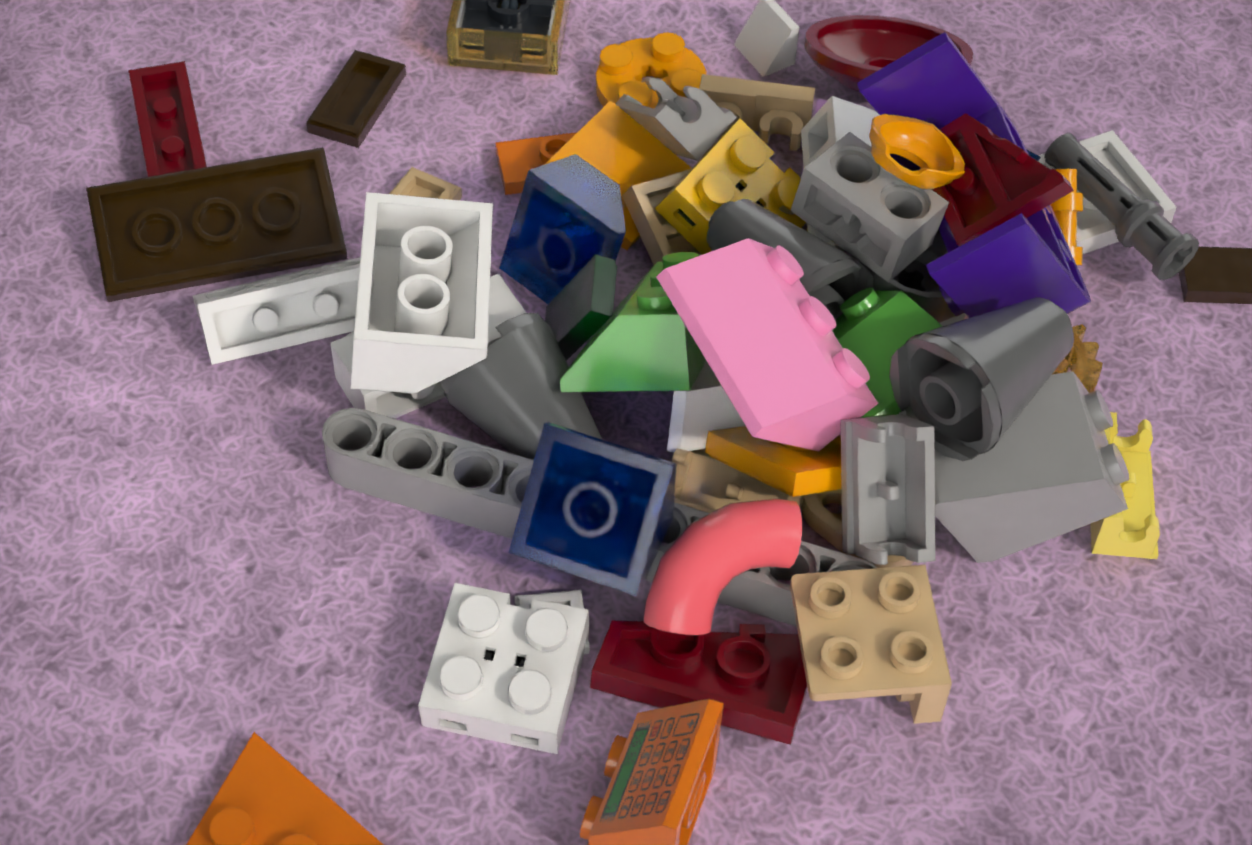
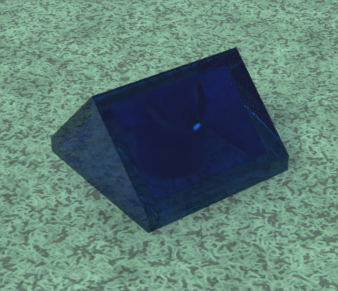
[508,422,677,596]

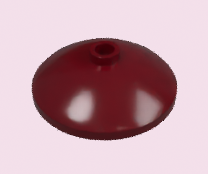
[804,15,973,92]

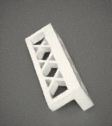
[193,257,361,365]

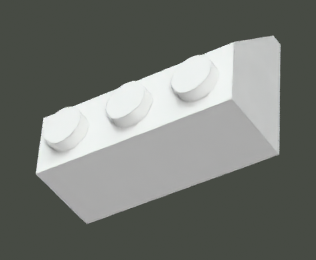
[351,192,493,394]

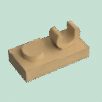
[699,74,815,151]

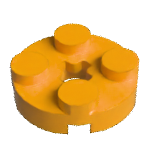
[596,32,707,109]

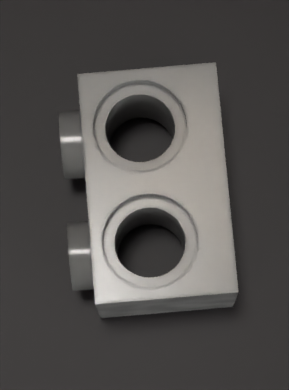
[791,132,949,283]

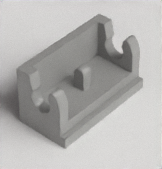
[616,77,737,161]
[840,414,935,565]

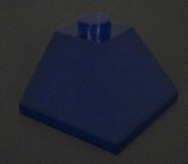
[499,154,626,304]

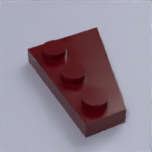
[590,620,808,745]

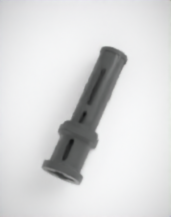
[1044,133,1199,280]

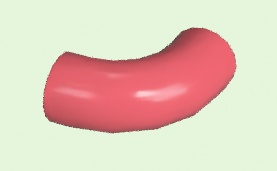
[643,499,802,635]

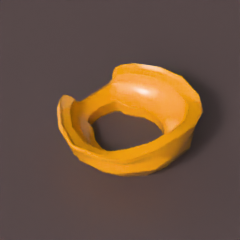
[869,114,965,190]

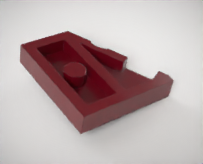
[932,113,1074,246]

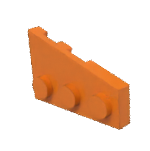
[186,732,384,845]

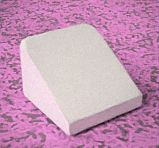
[734,0,799,77]

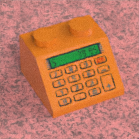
[580,699,724,845]

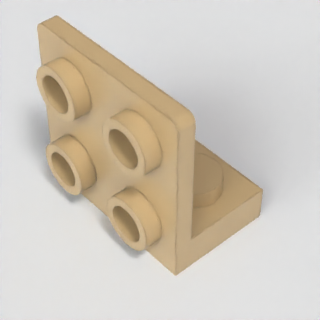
[790,565,952,724]

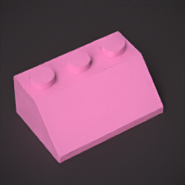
[656,238,878,452]

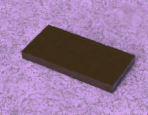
[86,147,347,302]

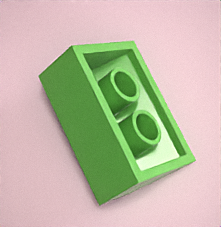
[560,252,706,392]

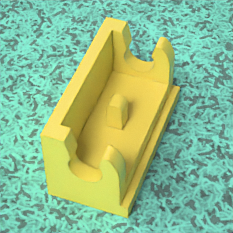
[1090,412,1160,559]

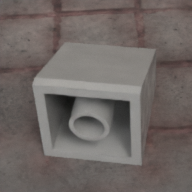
[905,371,1130,563]

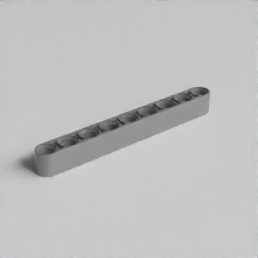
[322,408,877,627]

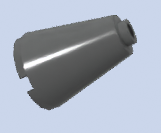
[706,199,874,320]
[889,297,1074,461]
[441,313,609,480]

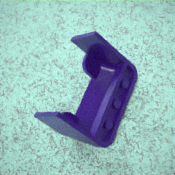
[857,32,1091,318]

